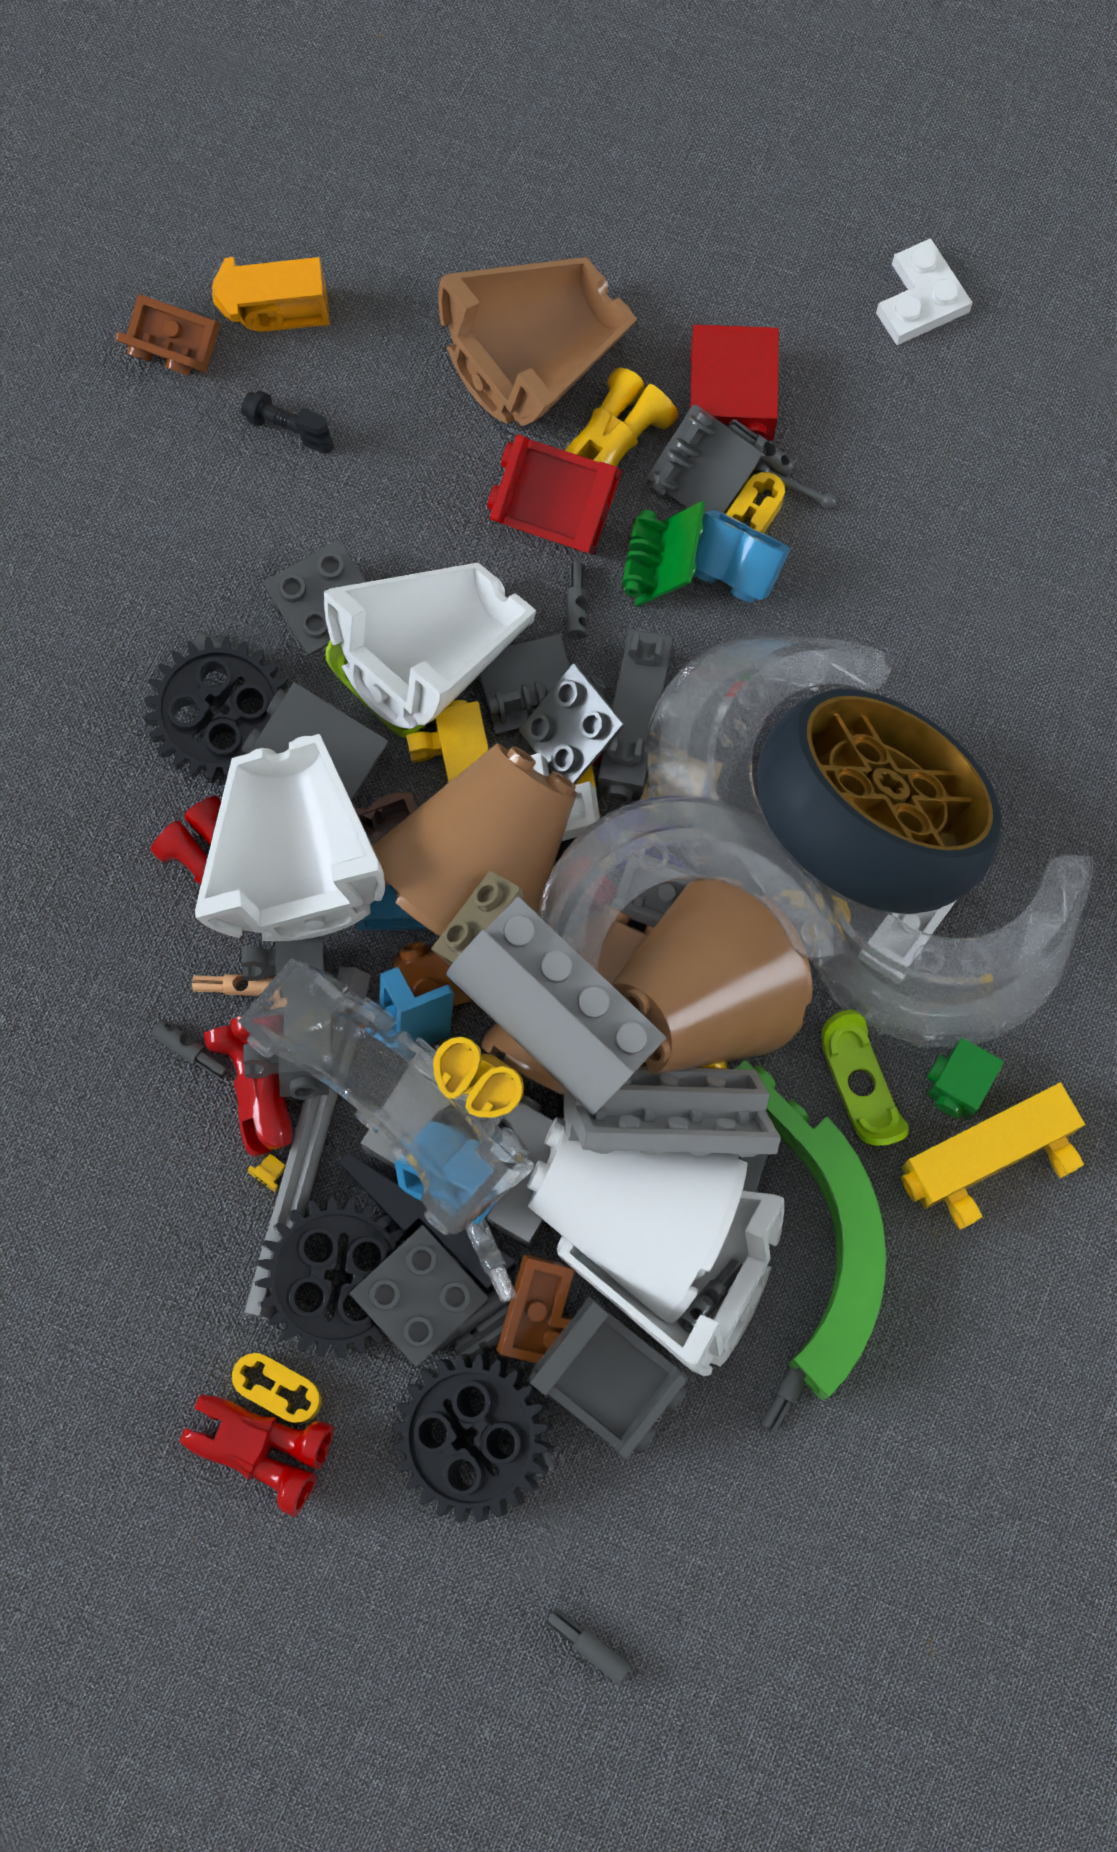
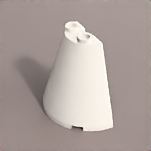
[324,562,536,729]
[195,734,385,941]
[527,1117,748,1324]
[557,1191,784,1376]

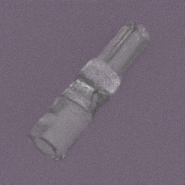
[463,1218,517,1303]

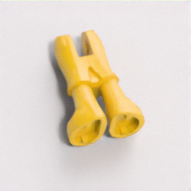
[565,367,679,467]
[433,1037,524,1118]

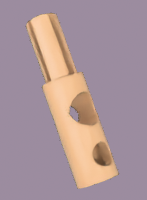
[192,974,276,997]

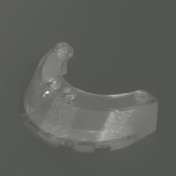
[645,635,896,900]
[538,795,846,971]
[798,855,1094,1048]
[238,959,534,1235]

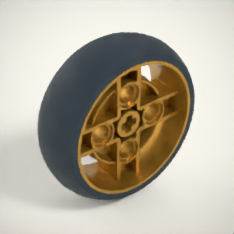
[757,689,1001,914]

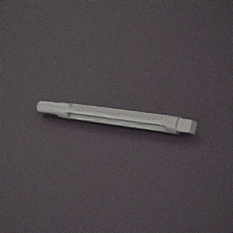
[244,967,371,1320]

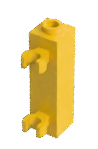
[406,700,489,783]
[901,1082,1086,1230]

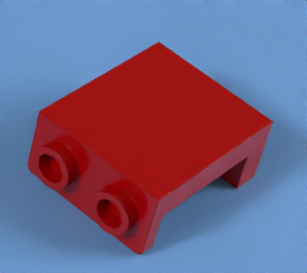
[690,324,779,441]
[487,434,622,555]

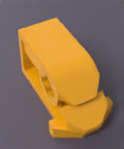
[212,257,330,332]

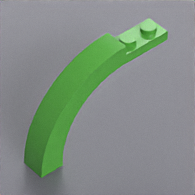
[735,1060,886,1401]

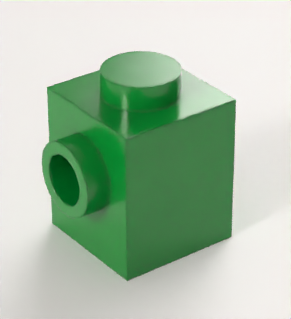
[926,1038,1005,1119]

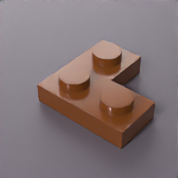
[496,1254,575,1363]

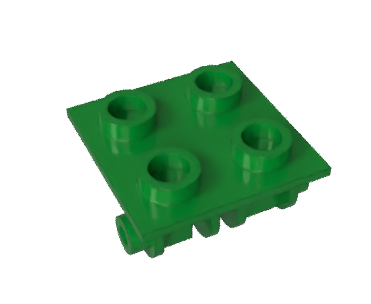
[622,501,705,607]

